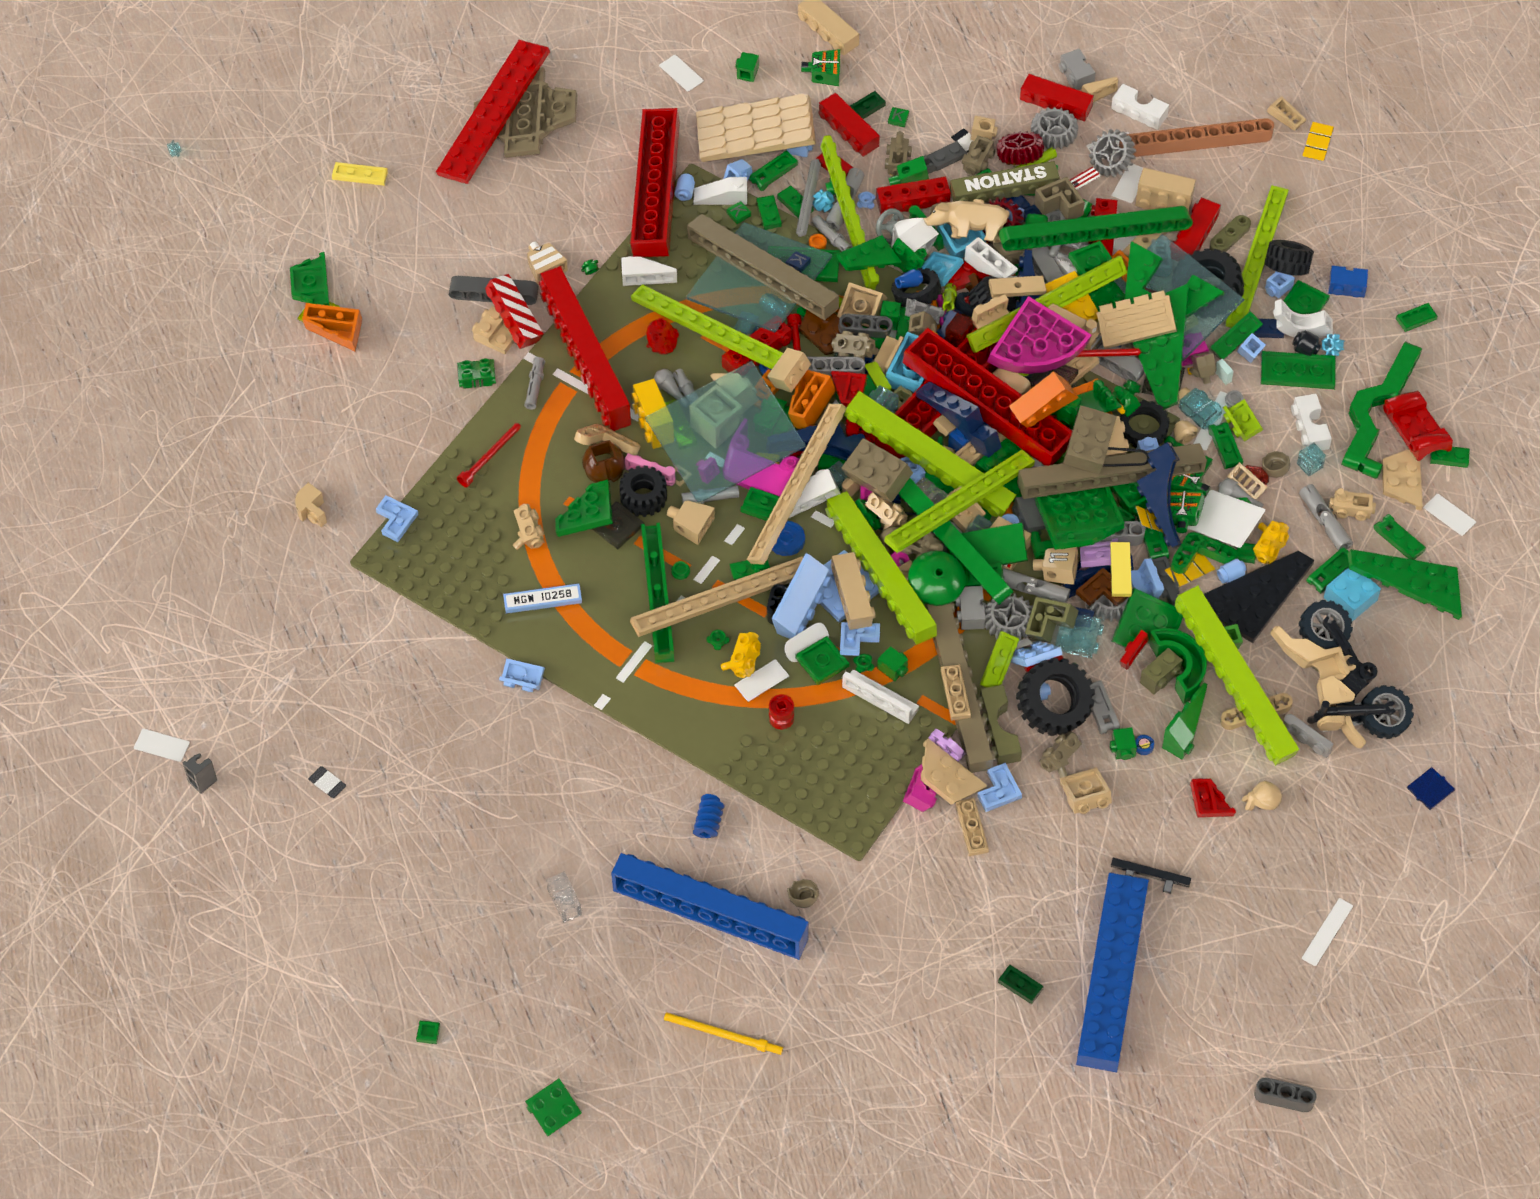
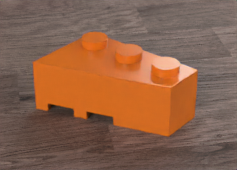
[302,303,363,352]

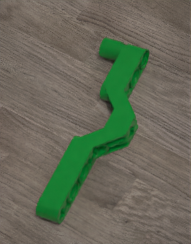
[1341,342,1422,479]

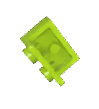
[1223,399,1264,442]

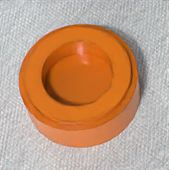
[809,234,827,249]

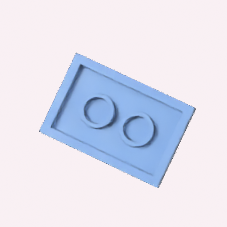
[1011,641,1063,667]

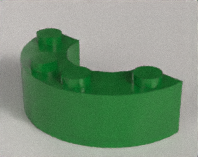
[1148,628,1207,704]

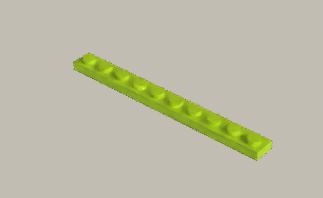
[820,135,879,290]
[1225,185,1289,328]
[966,256,1127,353]
[631,284,783,369]
[884,450,1035,553]

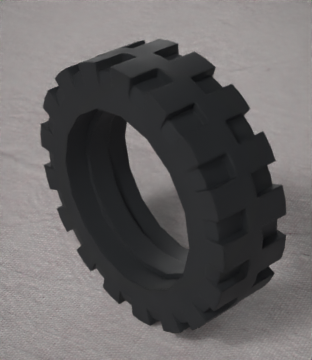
[891,268,942,307]
[1120,400,1170,447]

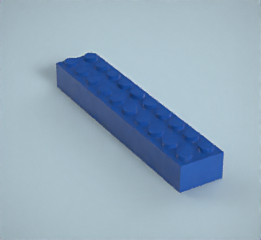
[611,853,809,960]
[1076,873,1149,1073]

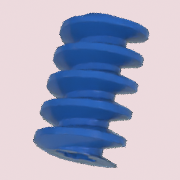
[693,794,725,838]

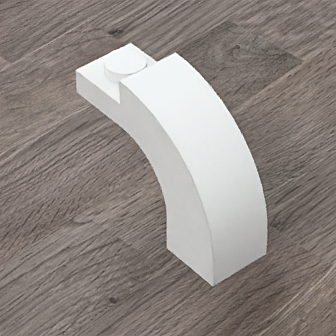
[1273,299,1333,338]

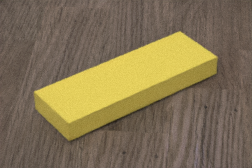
[332,162,388,186]
[1110,542,1132,597]

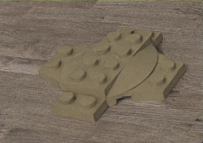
[473,67,578,158]

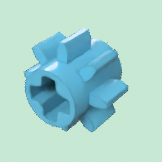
[813,189,835,213]
[1321,334,1345,356]

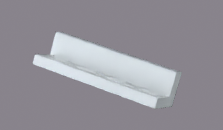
[842,670,919,724]

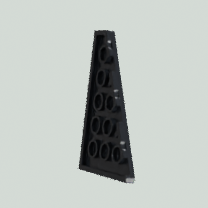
[1204,551,1314,643]

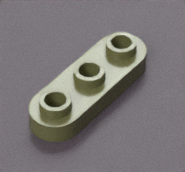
[1210,215,1251,253]

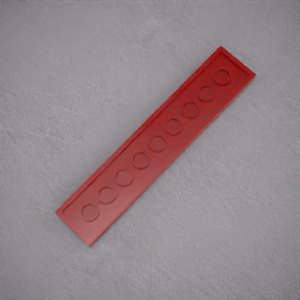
[436,40,550,184]

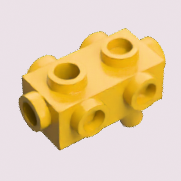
[1253,521,1289,564]
[721,632,761,678]

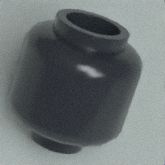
[1292,330,1321,356]

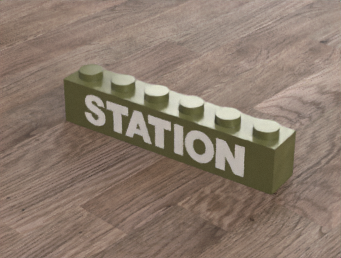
[950,161,1060,202]

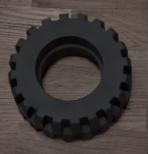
[1172,249,1244,319]
[1016,658,1095,736]

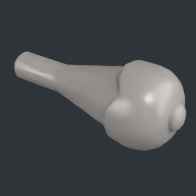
[654,369,689,408]
[1218,478,1264,508]

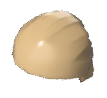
[1242,781,1282,811]

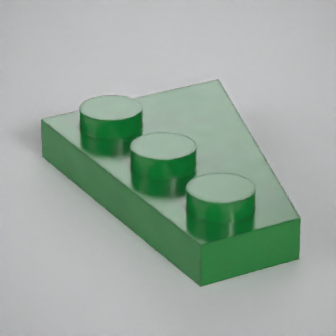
[837,235,902,271]

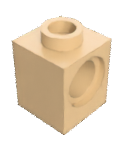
[970,116,998,141]

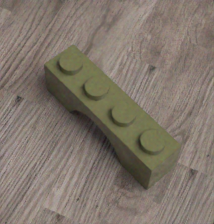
[977,685,1022,765]

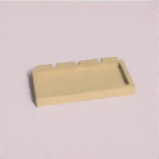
[1097,290,1177,349]

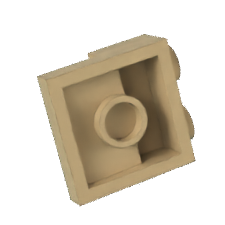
[472,306,514,354]
[1060,768,1112,814]

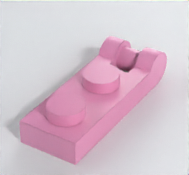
[625,453,676,486]

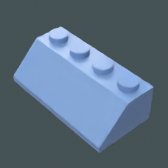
[772,553,832,639]

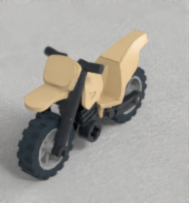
[1270,600,1414,748]

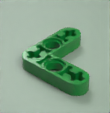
[1170,532,1238,574]

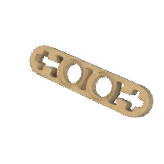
[1220,693,1293,730]

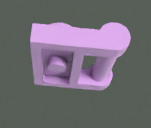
[1080,538,1118,568]

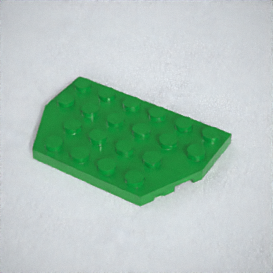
[1035,487,1125,550]

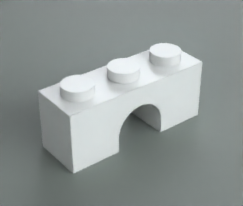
[1111,84,1169,130]
[1291,394,1332,453]

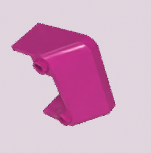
[722,419,800,497]

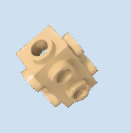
[1329,488,1376,521]
[865,492,908,530]
[512,504,545,551]

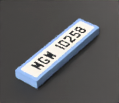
[503,584,582,614]

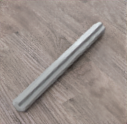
[796,159,821,237]

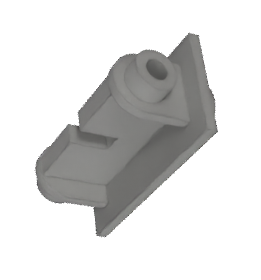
[905,298,944,325]

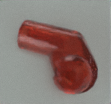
[1245,465,1269,486]

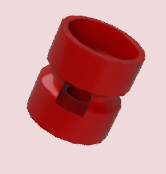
[769,694,794,730]

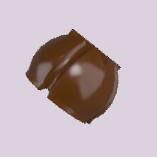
[582,440,625,483]

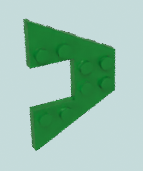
[1125,241,1225,318]

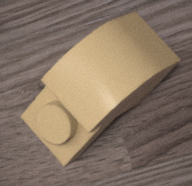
[295,482,327,527]

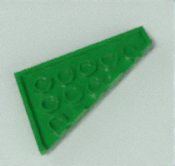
[1133,284,1189,410]

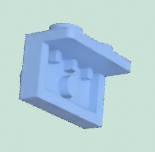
[1131,558,1164,599]
[499,658,545,693]

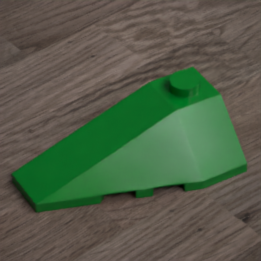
[1162,682,1208,759]

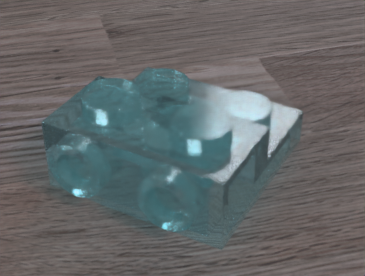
[1055,615,1104,659]

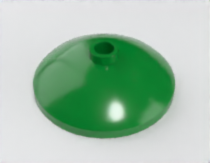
[908,551,966,606]

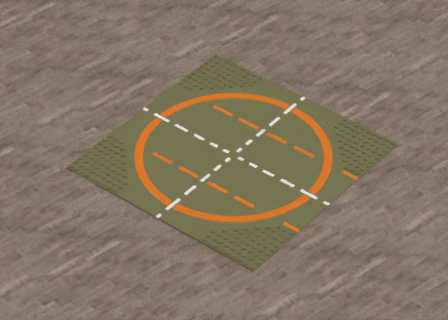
[350,164,1180,861]

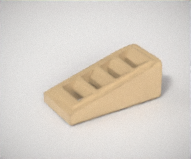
[1081,77,1118,103]
[1267,96,1306,131]
[1227,462,1268,500]

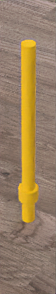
[664,1012,783,1055]

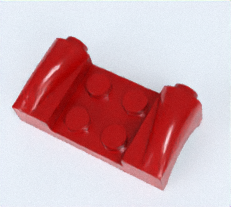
[1383,391,1453,461]

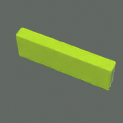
[980,631,1019,688]

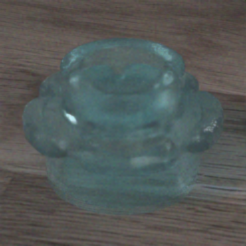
[167,140,182,157]

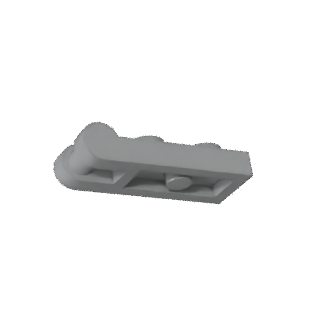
[1090,681,1120,734]
[1284,714,1333,758]

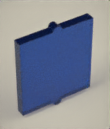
[1407,767,1455,810]

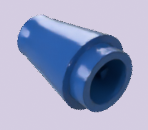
[895,269,923,288]

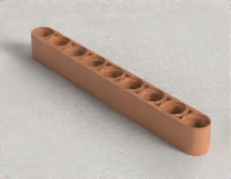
[1119,118,1274,157]

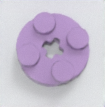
[929,729,965,762]

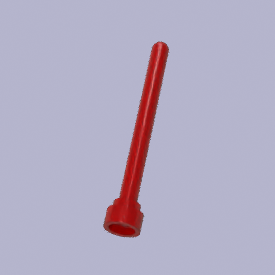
[787,314,802,351]
[1076,348,1141,357]
[457,423,521,488]

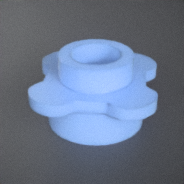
[857,191,875,209]

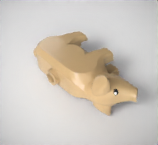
[923,199,1010,244]

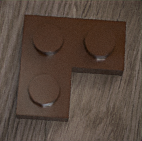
[1076,568,1128,606]

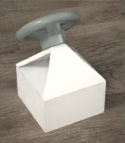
[876,209,939,252]

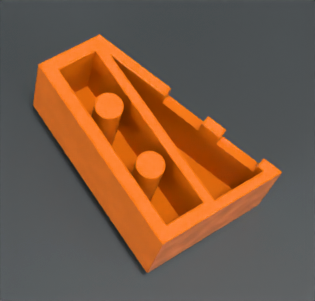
[788,370,836,429]
[1009,371,1079,428]

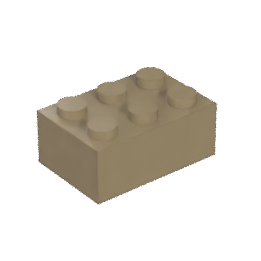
[1063,405,1117,474]
[841,438,913,503]

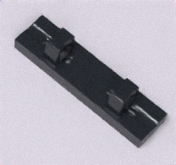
[1111,857,1191,894]

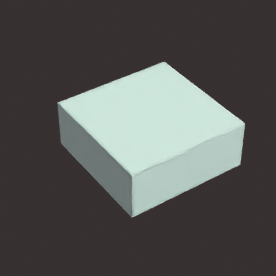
[1215,359,1234,385]

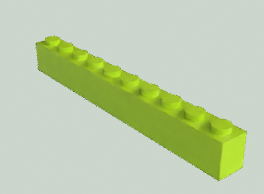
[844,391,1016,517]
[825,491,937,645]
[1175,586,1299,766]

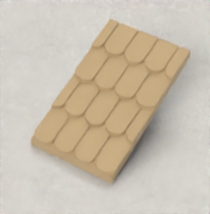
[696,94,816,162]

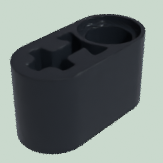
[767,584,787,625]

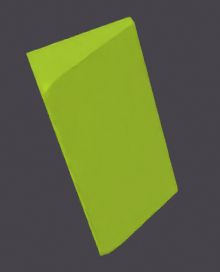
[865,362,892,398]

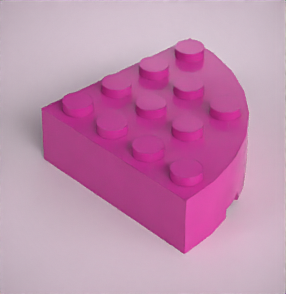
[987,296,1092,374]

